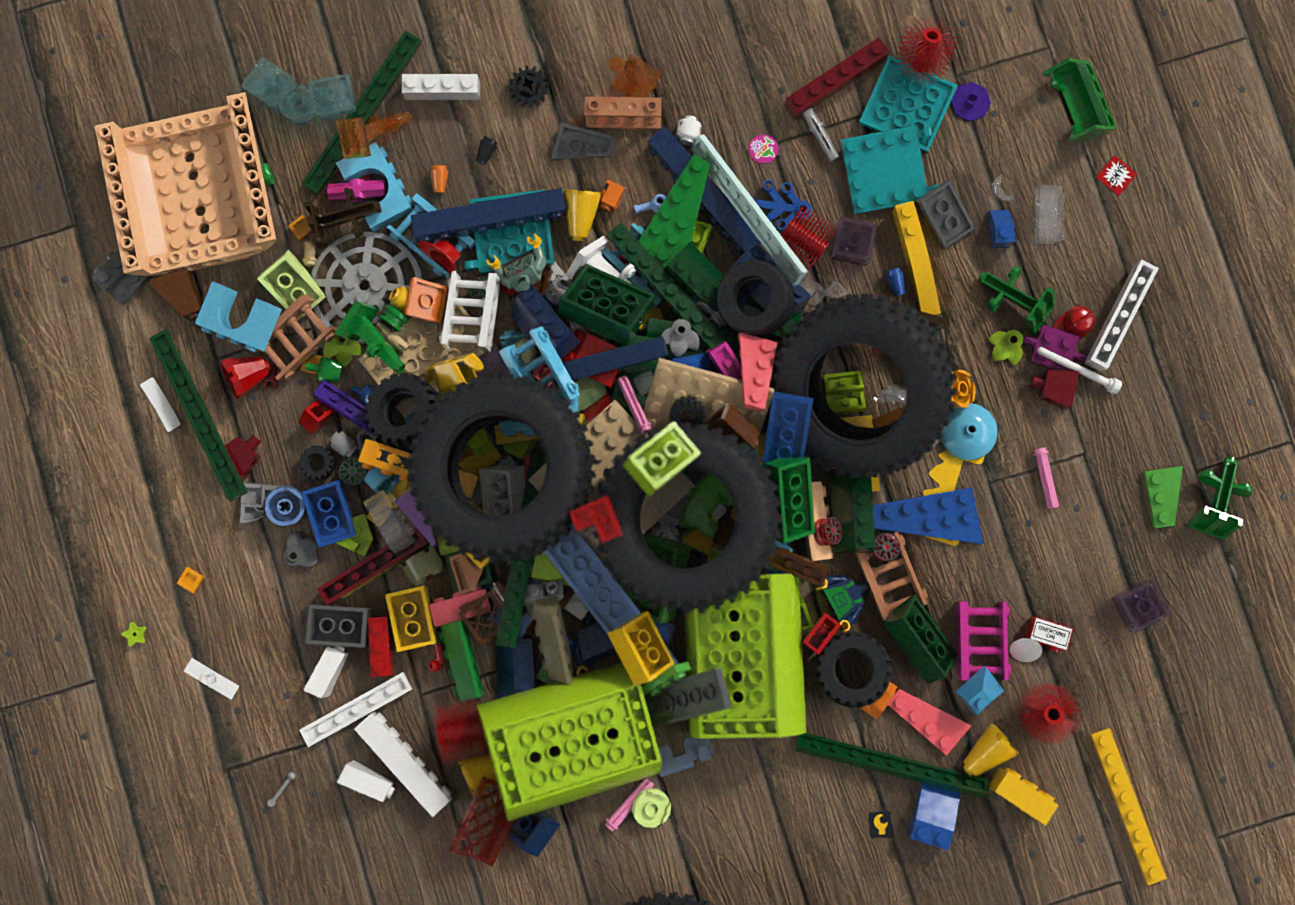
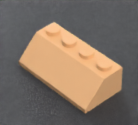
[804,482,835,561]

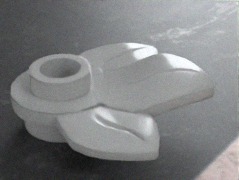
[661,319,699,358]

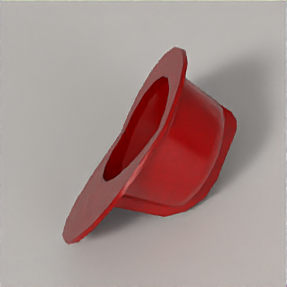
[418,240,460,273]
[1053,306,1095,341]

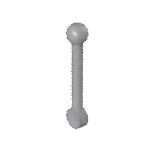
[267,772,295,807]

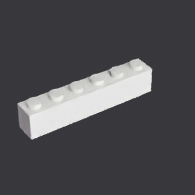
[1084,259,1159,372]
[354,712,453,817]

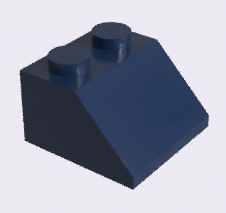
[503,810,561,857]

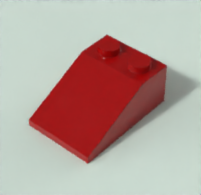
[561,329,620,388]

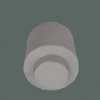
[330,431,359,458]

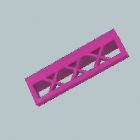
[705,341,742,380]

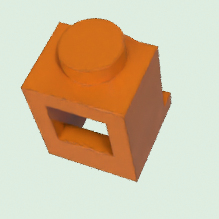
[599,179,625,212]

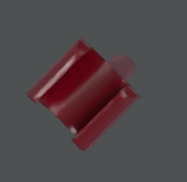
[264,364,278,390]

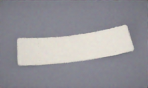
[140,377,181,432]

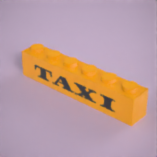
[358,439,478,500]

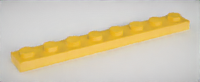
[1090,728,1167,885]

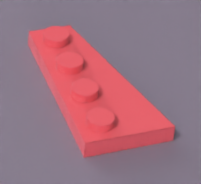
[738,332,777,413]
[888,689,971,755]

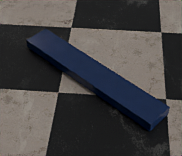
[553,336,668,386]

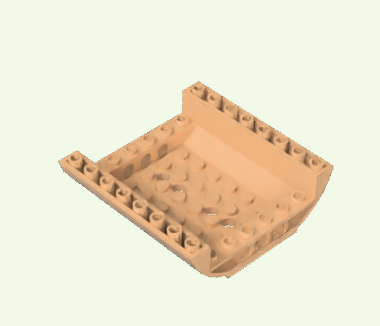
[95,92,276,276]

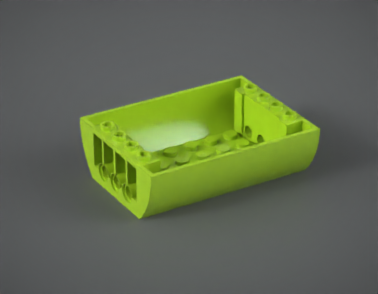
[684,574,806,739]
[476,662,662,821]

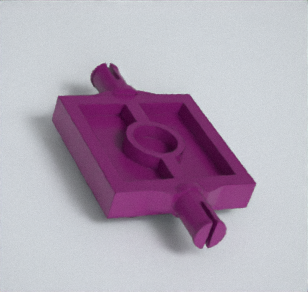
[1023,325,1087,371]

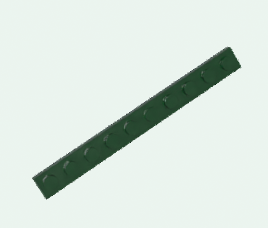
[301,30,422,195]
[606,223,741,364]
[149,329,248,502]
[495,453,546,648]
[795,733,989,799]

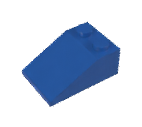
[301,480,357,547]
[906,783,961,850]

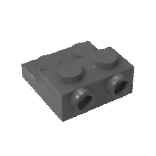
[91,250,150,306]

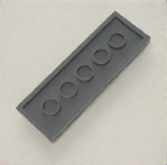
[644,668,731,728]

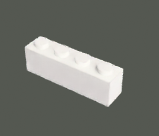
[402,74,480,100]

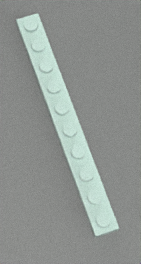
[691,135,808,286]

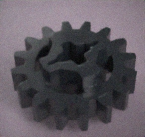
[508,66,549,108]

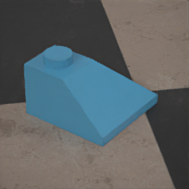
[956,666,1004,717]

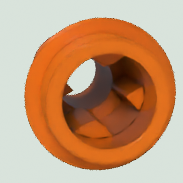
[430,165,448,193]

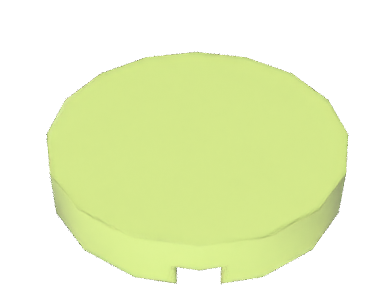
[632,788,671,828]

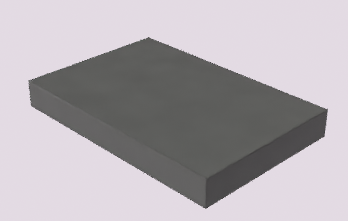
[916,180,976,249]

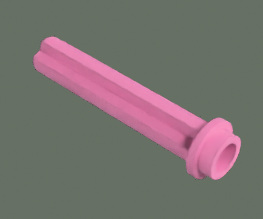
[617,375,652,434]
[1033,447,1059,509]
[605,778,654,831]

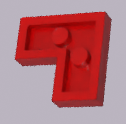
[569,496,623,543]

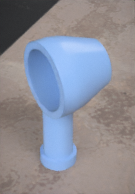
[634,194,666,214]

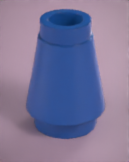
[885,268,905,297]

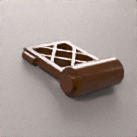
[458,579,528,645]

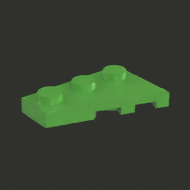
[1143,466,1183,529]

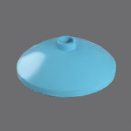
[941,403,997,460]

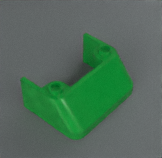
[1042,58,1116,143]

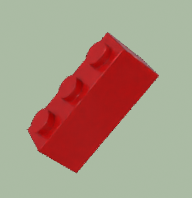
[368,616,394,677]

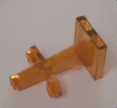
[608,54,663,97]
[336,112,411,159]

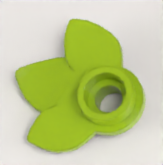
[988,330,1023,366]
[324,333,361,367]

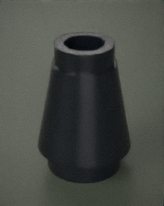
[475,136,498,165]

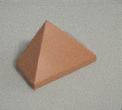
[449,554,484,595]

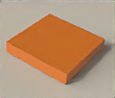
[403,277,448,325]

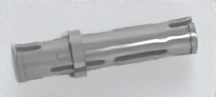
[802,108,840,163]

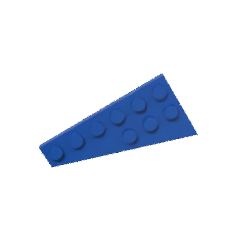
[873,487,983,544]

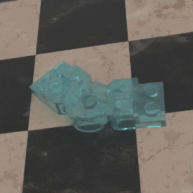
[241,56,356,125]

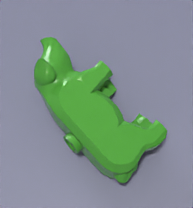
[678,472,733,537]

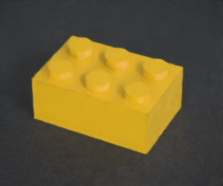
[385,586,439,652]
[607,611,675,686]
[989,767,1059,826]

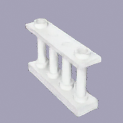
[439,271,501,353]

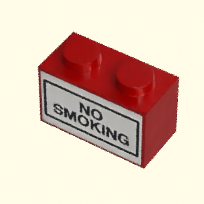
[1025,617,1073,653]

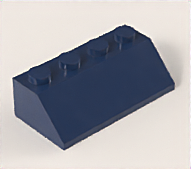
[727,244,811,321]
[511,284,581,359]
[495,638,536,699]

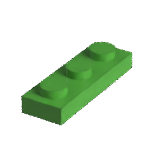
[642,662,691,696]

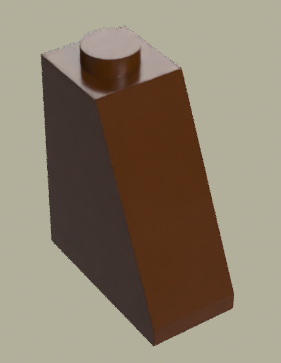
[149,268,203,321]
[707,402,760,452]

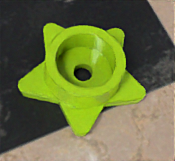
[122,622,146,647]

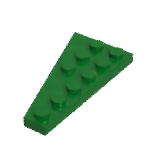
[638,154,710,269]

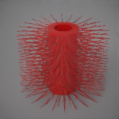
[894,15,960,85]
[781,205,838,274]
[1015,684,1083,744]
[433,698,488,764]

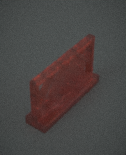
[449,776,514,866]

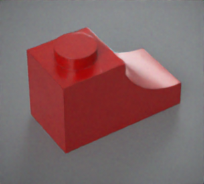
[298,400,336,435]

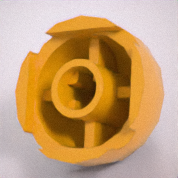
[951,370,976,409]

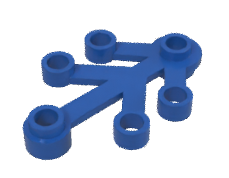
[750,179,812,231]

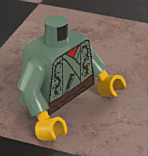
[486,233,546,292]

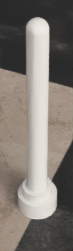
[1037,347,1122,395]

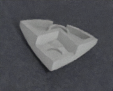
[240,483,279,523]

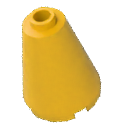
[563,189,601,241]
[963,723,1019,776]
[458,753,496,797]

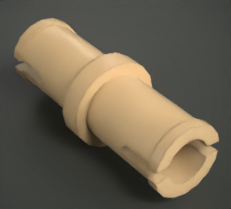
[375,321,410,354]

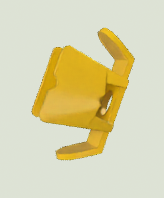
[425,353,483,399]

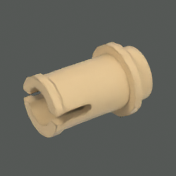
[302,242,317,267]

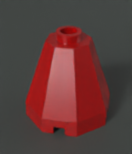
[221,357,271,399]

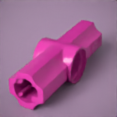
[327,179,387,202]

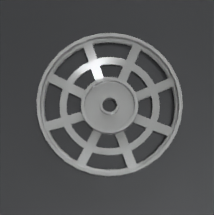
[311,231,423,344]

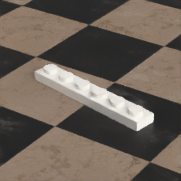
[299,672,412,747]

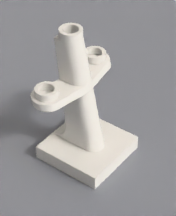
[566,236,636,285]

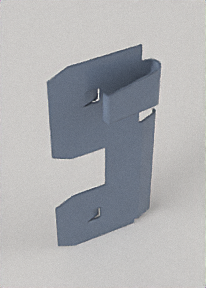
[658,737,715,777]

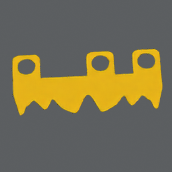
[923,450,984,546]

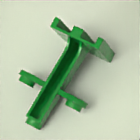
[978,267,1055,336]
[335,300,406,374]
[1187,457,1253,540]

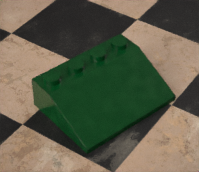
[558,264,656,346]

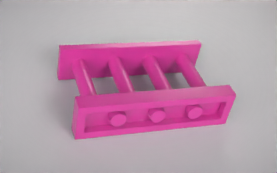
[956,602,1011,680]

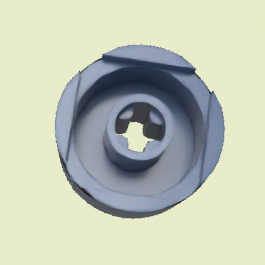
[265,485,305,526]

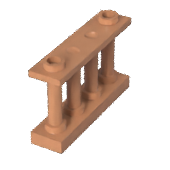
[584,97,662,131]
[256,294,337,381]
[854,532,928,621]

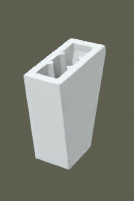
[303,646,349,698]
[337,760,395,802]

